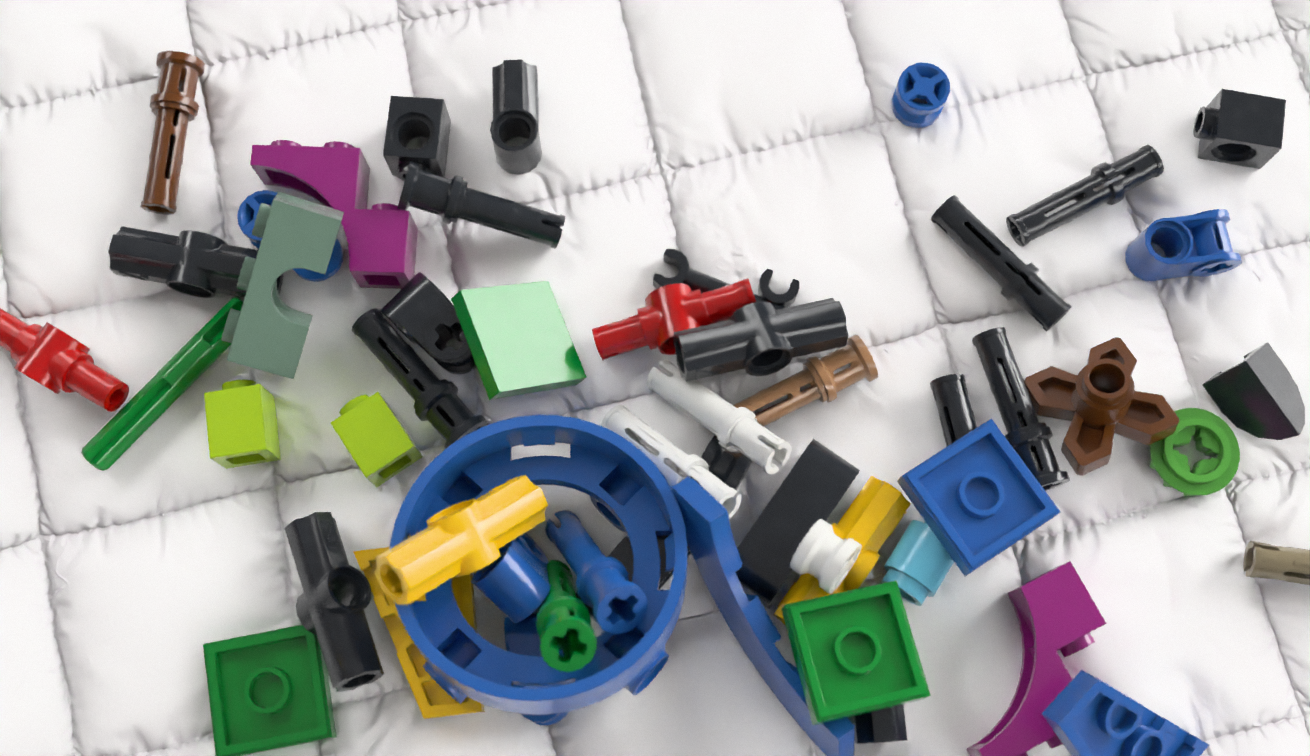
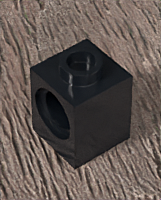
[1193,89,1286,169]
[383,96,451,181]

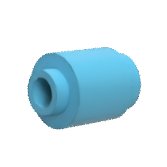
[881,520,954,606]

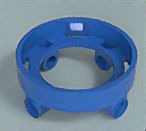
[390,415,687,715]

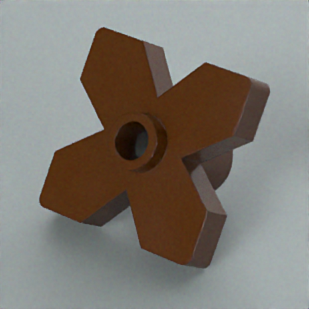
[1024,337,1179,476]

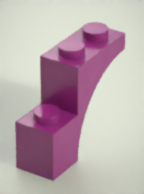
[250,140,418,289]
[966,561,1107,756]

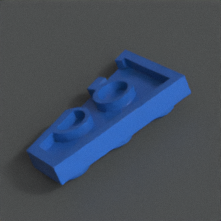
[1041,670,1209,756]

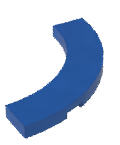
[672,476,854,756]

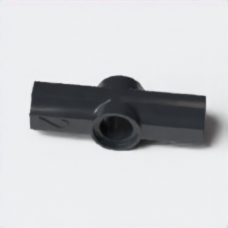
[108,226,284,298]
[673,298,849,382]
[284,512,384,692]

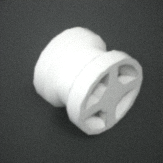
[790,519,862,594]

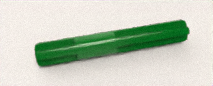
[81,297,243,471]

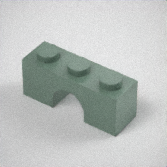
[221,192,344,379]

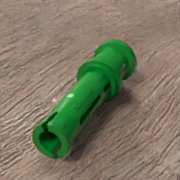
[536,560,597,672]

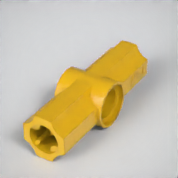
[374,475,548,605]
[773,475,911,626]

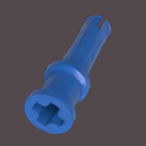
[545,510,648,634]

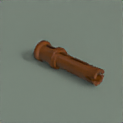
[140,51,205,215]

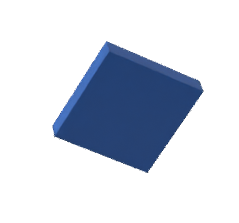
[897,419,1061,577]

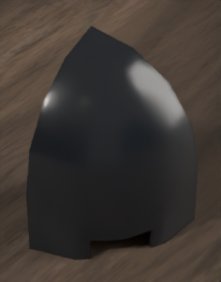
[1202,342,1305,440]

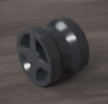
[690,435,752,490]

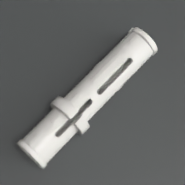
[647,360,791,475]
[601,405,741,519]

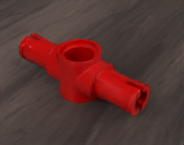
[592,278,756,361]
[0,308,129,412]

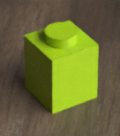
[204,379,281,469]
[330,392,423,488]

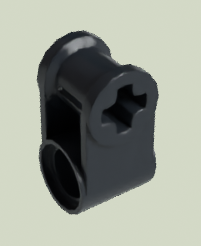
[380,272,477,375]

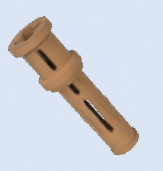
[733,334,879,427]

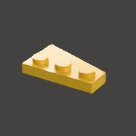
[353,547,485,719]

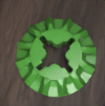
[1148,408,1240,497]

